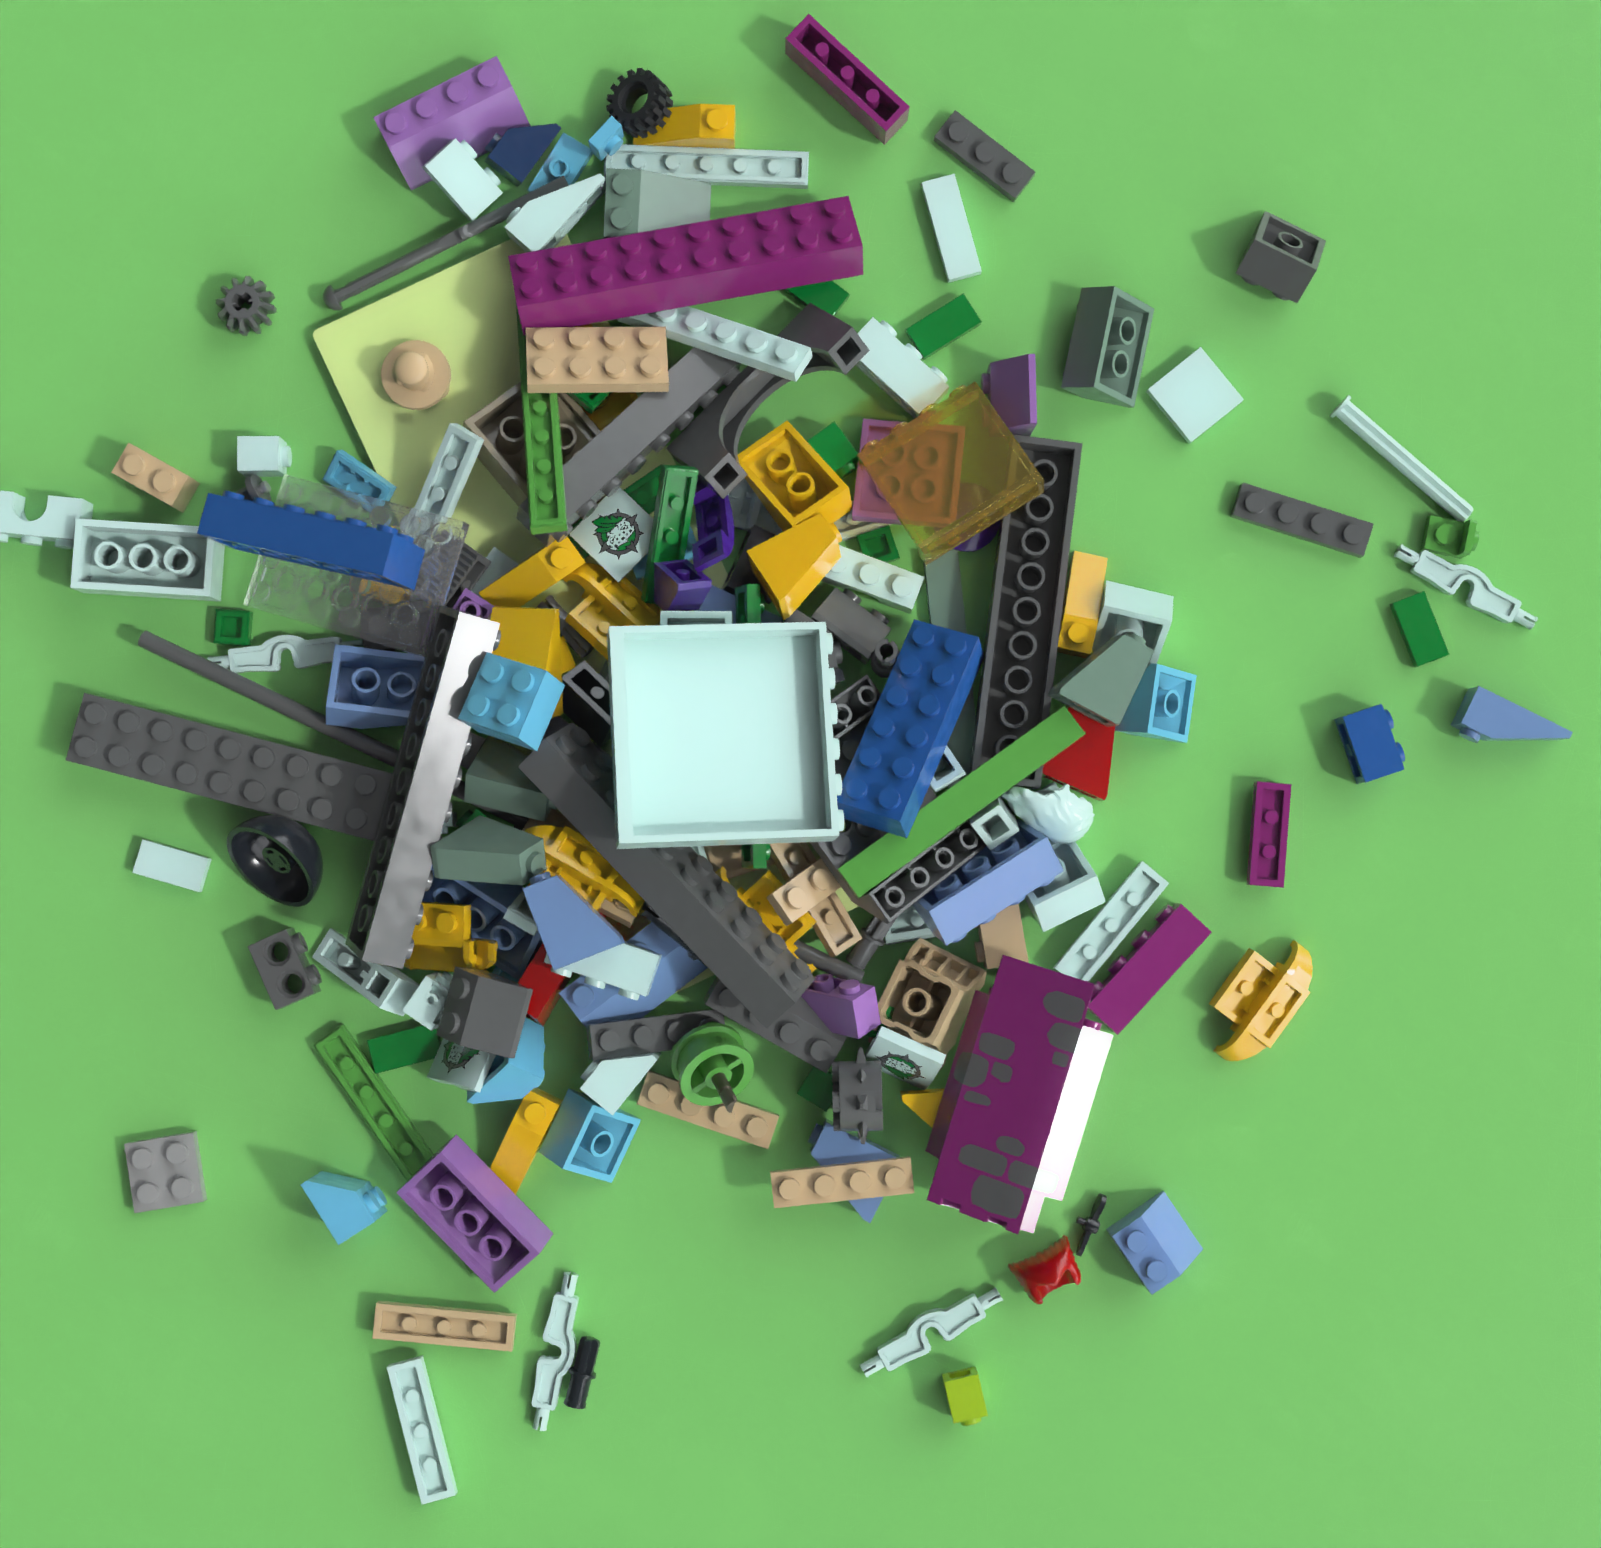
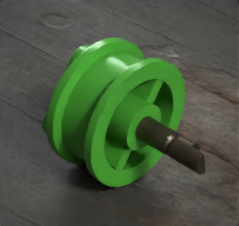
[670,1021,754,1113]

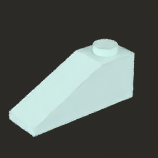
[505,174,606,253]
[312,928,419,1016]

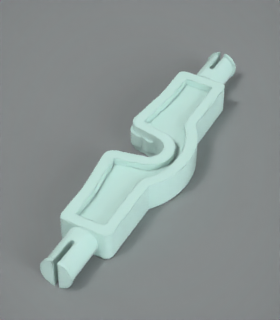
[1394,544,1538,630]
[207,635,364,674]
[531,1272,579,1431]
[860,1287,1003,1377]

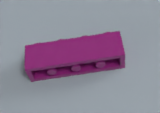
[785,14,910,145]
[1088,903,1212,1035]

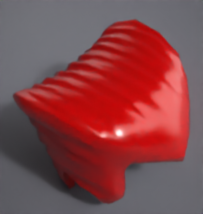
[1008,1235,1081,1305]

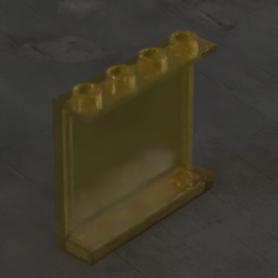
[857,381,1044,565]

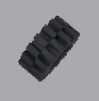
[606,68,673,138]

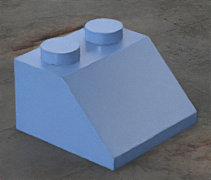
[1106,1191,1203,1295]

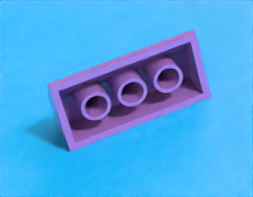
[373,56,531,191]
[397,1134,553,1293]

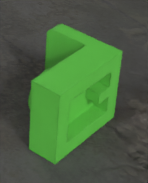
[1420,515,1479,559]

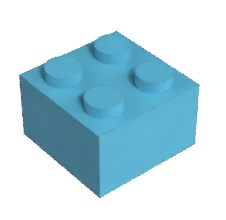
[458,652,565,751]

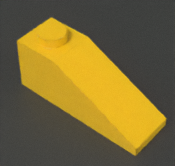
[633,104,736,149]
[478,537,586,607]
[1057,551,1108,658]
[490,1088,563,1195]

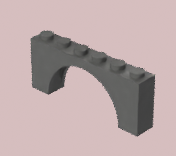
[666,303,870,499]

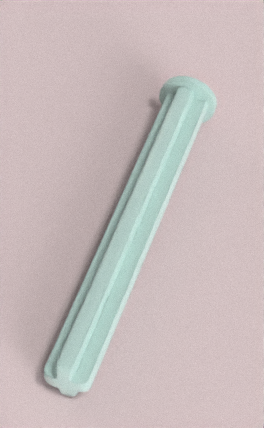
[1330,395,1474,522]

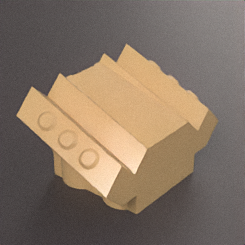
[868,938,987,1071]

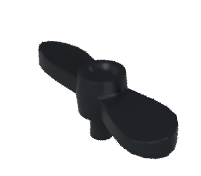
[1076,1193,1107,1257]

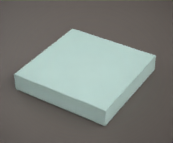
[1146,347,1244,444]

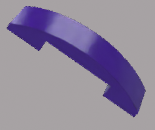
[692,480,734,573]

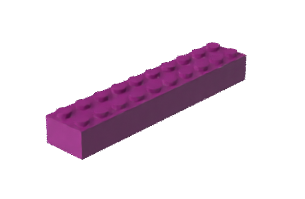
[508,196,864,336]

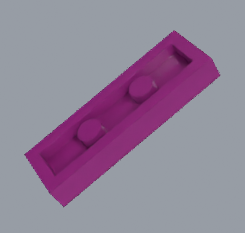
[1246,781,1292,888]

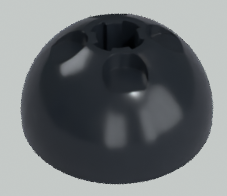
[227,815,323,907]

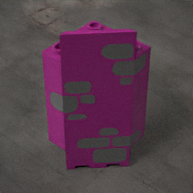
[925,955,1113,1234]

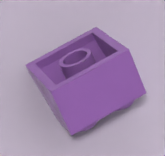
[981,354,1037,438]

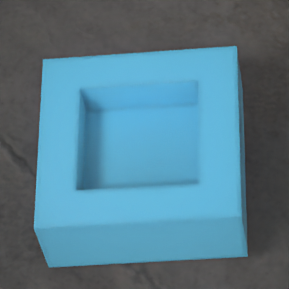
[588,116,624,161]

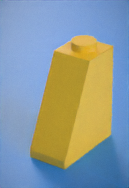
[746,513,842,620]

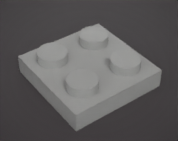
[124,1131,207,1213]

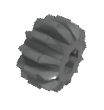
[216,276,277,336]

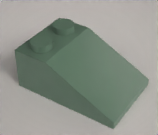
[604,168,711,239]

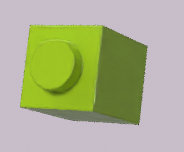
[942,1366,988,1426]

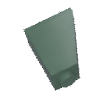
[1048,632,1154,727]
[464,735,557,822]
[430,815,547,885]

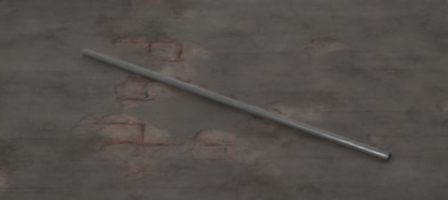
[138,630,865,983]

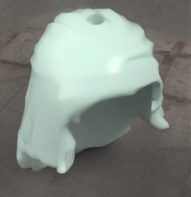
[1001,782,1095,843]

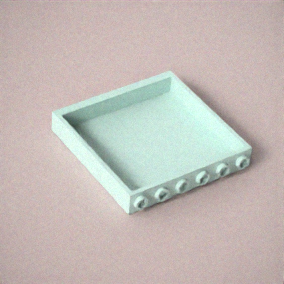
[607,622,844,849]

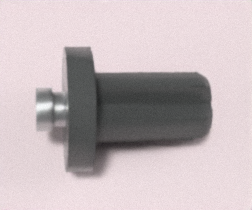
[234,474,271,501]

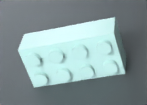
[70,519,225,602]

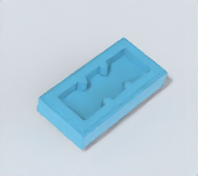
[528,132,593,192]
[322,450,397,517]

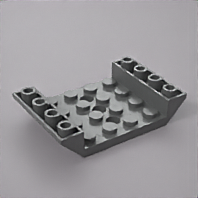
[810,675,987,924]

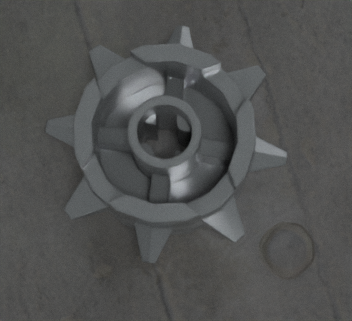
[832,1047,883,1144]

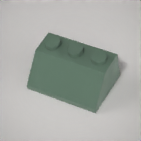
[1061,286,1154,408]

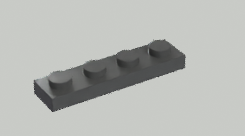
[1230,483,1374,558]
[586,1009,725,1061]

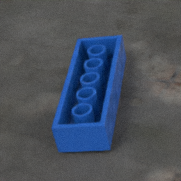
[197,490,425,590]
[837,619,984,838]

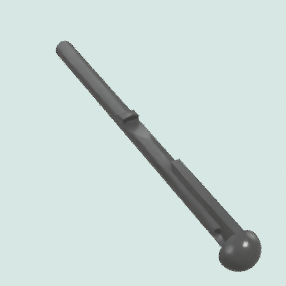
[323,175,569,310]

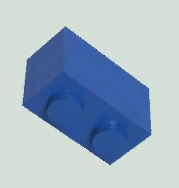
[1334,704,1405,784]

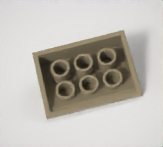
[463,382,631,526]

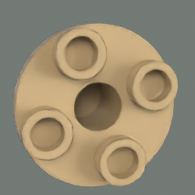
[381,340,451,410]

